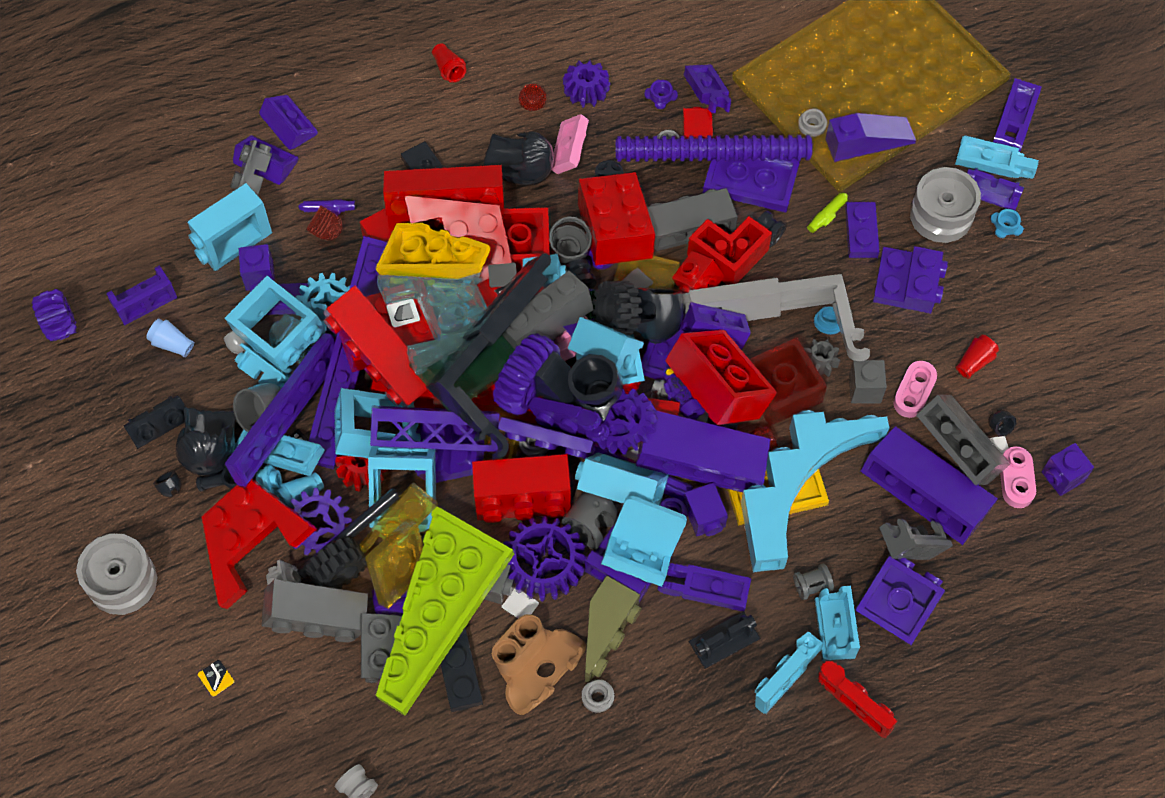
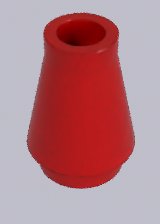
[432,43,466,83]
[955,334,999,379]

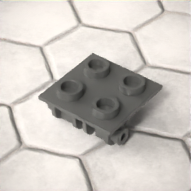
[361,613,402,683]

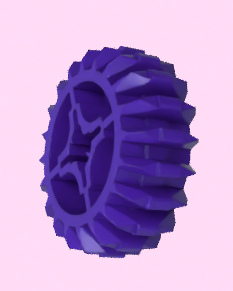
[493,333,560,416]
[503,516,586,602]

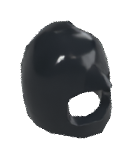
[636,287,684,344]
[568,354,623,420]

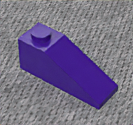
[825,113,916,162]

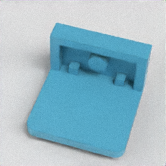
[601,495,687,587]

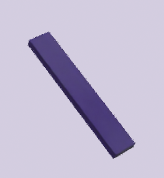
[225,333,335,487]

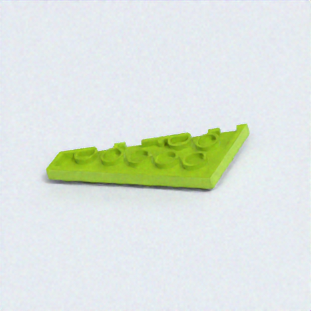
[376,505,514,716]

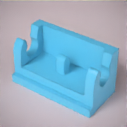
[568,317,644,370]
[815,586,860,661]

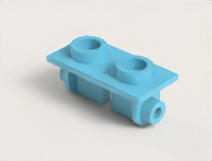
[235,343,292,388]

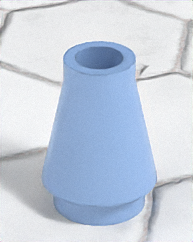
[146,319,194,357]

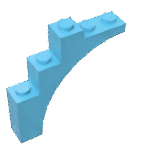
[741,410,889,572]

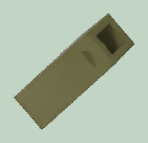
[585,576,642,683]

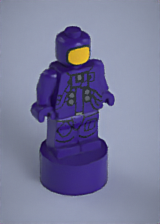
[662,367,706,420]

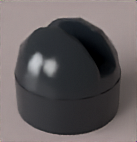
[989,409,1016,436]
[153,470,182,497]

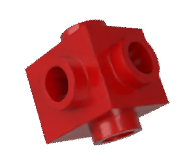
[672,251,725,294]

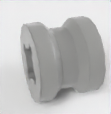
[335,764,378,798]

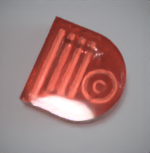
[306,205,342,241]

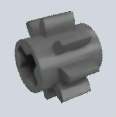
[802,339,840,377]

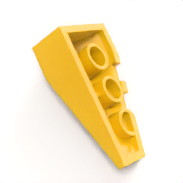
[375,223,491,290]

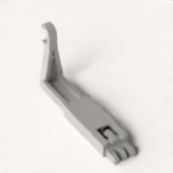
[682,274,870,361]

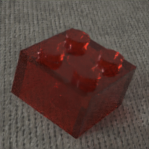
[749,337,827,426]

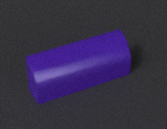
[635,411,770,493]
[860,426,998,545]

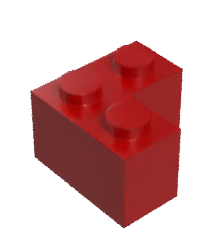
[687,216,772,285]

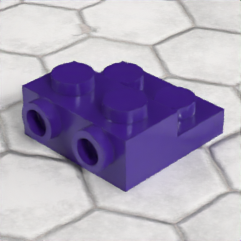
[873,246,948,314]
[415,423,484,483]
[856,556,945,645]

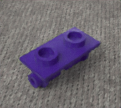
[967,168,1024,211]

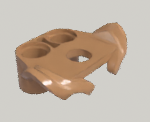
[491,614,587,715]

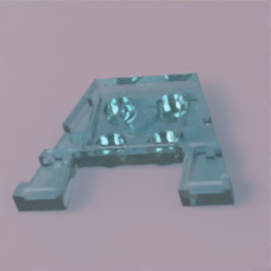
[377,275,487,375]

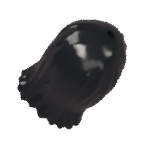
[482,131,554,185]
[176,408,236,475]

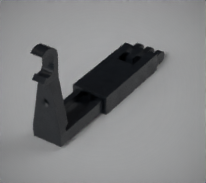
[426,254,551,460]

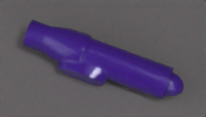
[298,199,356,215]

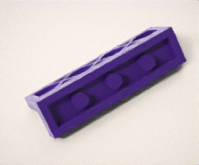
[370,405,500,452]

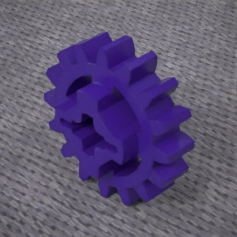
[591,389,658,455]
[290,488,352,556]

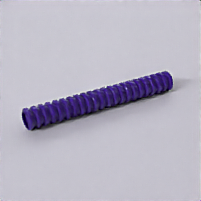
[616,135,813,162]

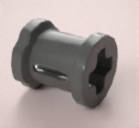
[793,563,834,600]

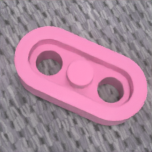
[893,361,937,418]
[1000,447,1036,508]

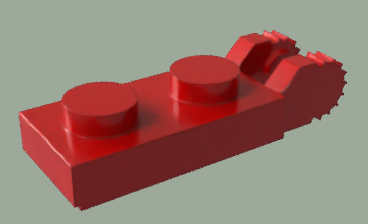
[818,660,897,738]

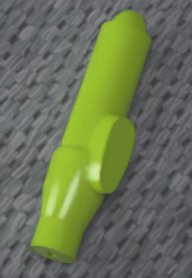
[807,193,848,233]

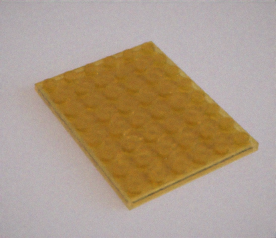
[732,0,1011,193]

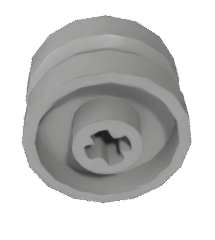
[910,167,981,243]
[76,534,158,615]

